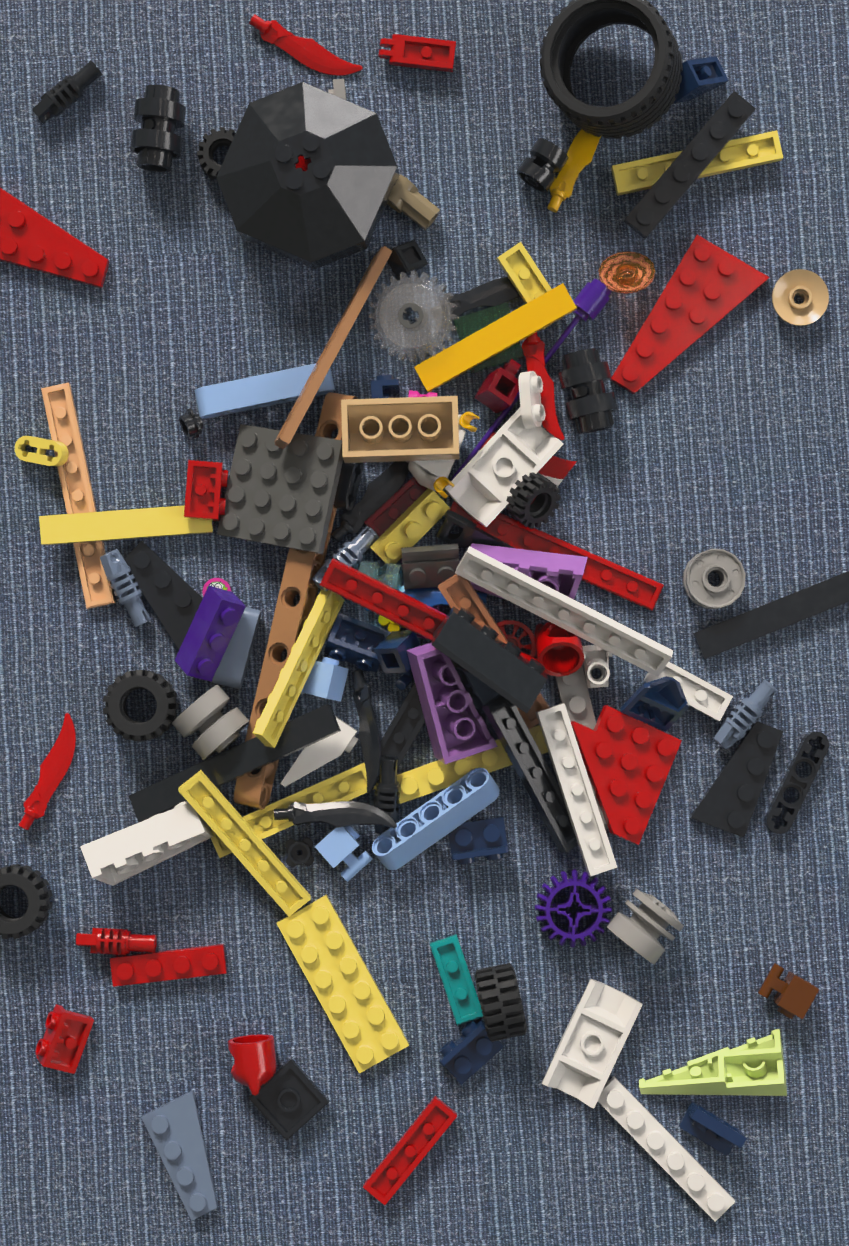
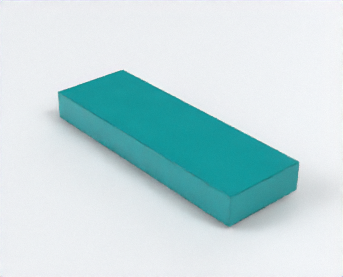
[430,934,483,1026]

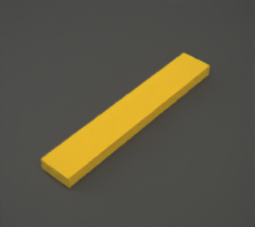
[414,283,577,392]

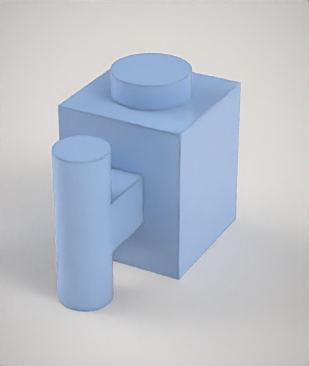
[301,657,349,702]
[315,826,373,882]

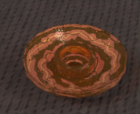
[599,251,655,294]

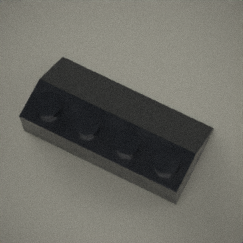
[432,606,547,714]

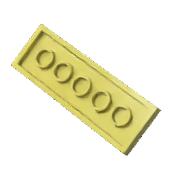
[276,894,409,1074]

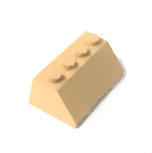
[341,396,460,463]

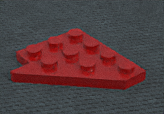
[571,705,682,845]

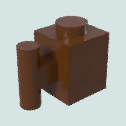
[758,963,820,1019]

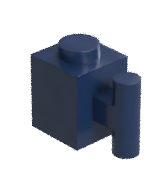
[374,630,420,690]

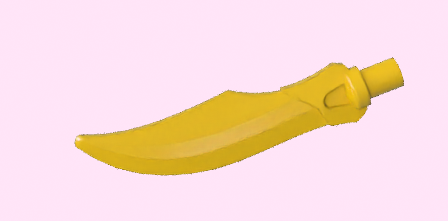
[547,129,601,213]

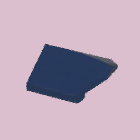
[620,676,689,732]

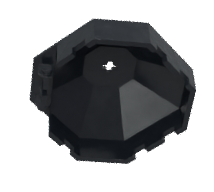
[216,82,400,270]

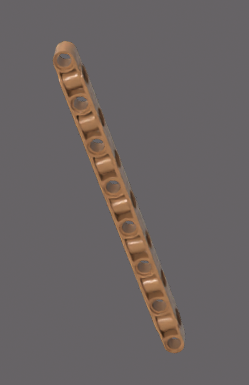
[234,392,358,810]

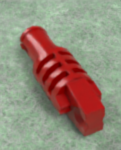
[76,928,157,955]

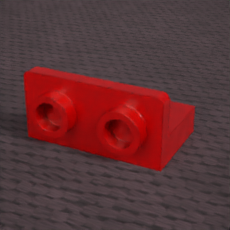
[184,460,228,521]
[35,1004,94,1074]

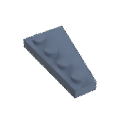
[141,1090,218,1221]

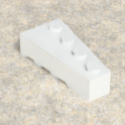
[80,801,213,886]

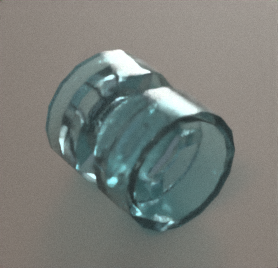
[359,560,402,591]

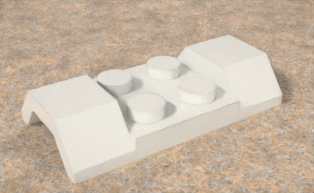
[445,407,563,527]
[542,979,643,1109]

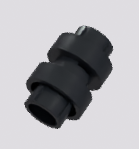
[130,85,186,172]
[558,348,618,434]

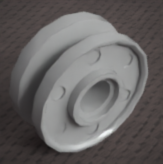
[683,549,746,609]

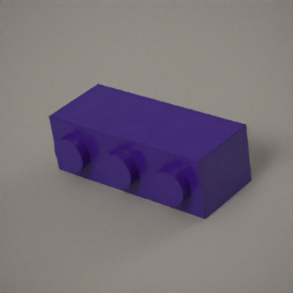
[174,586,246,681]

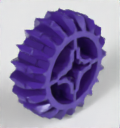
[535,869,612,948]

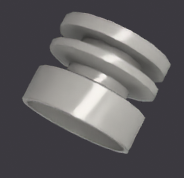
[606,888,684,965]

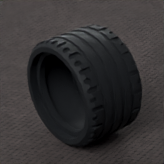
[540,0,683,139]

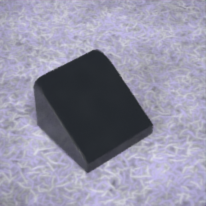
[387,239,428,280]

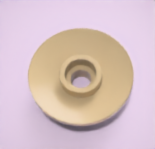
[772,269,829,326]

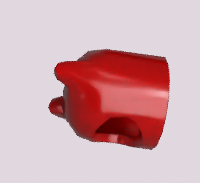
[535,622,584,677]
[228,1034,277,1096]

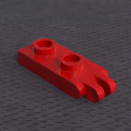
[378,34,456,72]

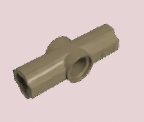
[387,175,440,230]

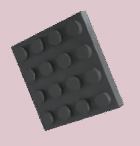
[217,424,343,554]

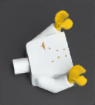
[406,412,480,498]

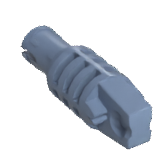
[312,526,379,591]
[100,549,151,627]
[714,679,778,750]

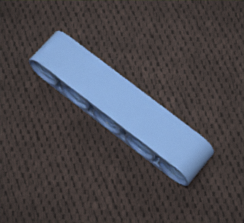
[194,363,335,419]
[372,768,500,870]

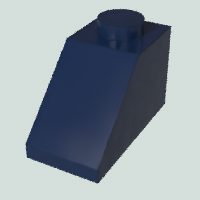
[674,56,729,104]

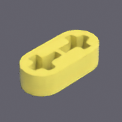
[15,436,69,467]

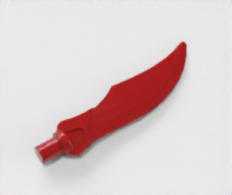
[249,14,363,76]
[521,332,565,441]
[18,713,76,830]

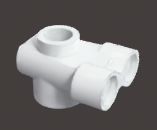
[582,645,613,688]

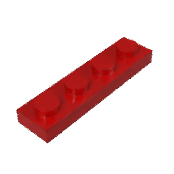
[110,944,227,987]
[363,1096,457,1205]

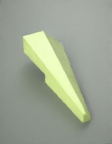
[639,1029,787,1096]

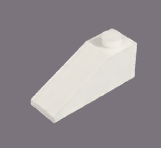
[280,716,359,787]

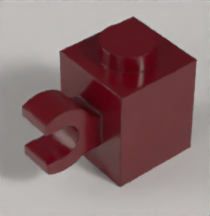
[475,359,521,413]

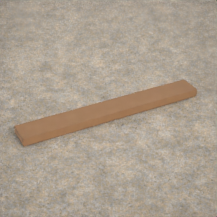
[274,246,392,449]

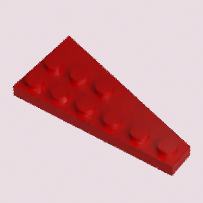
[0,188,110,288]
[610,235,770,394]

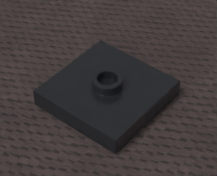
[249,1058,330,1141]

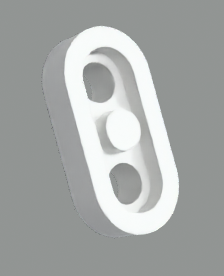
[519,371,546,429]

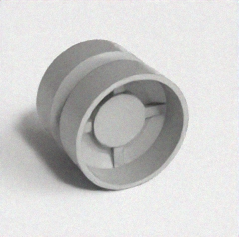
[172,685,250,760]

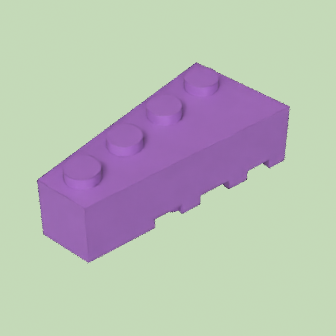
[470,543,588,600]
[407,642,498,764]

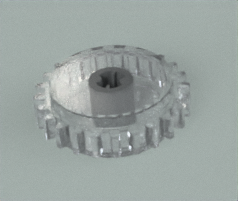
[368,271,459,362]

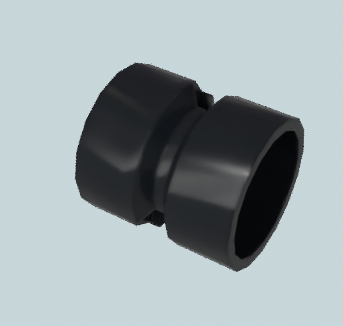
[517,138,568,193]

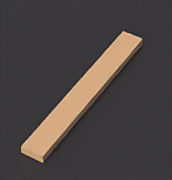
[41,383,116,609]

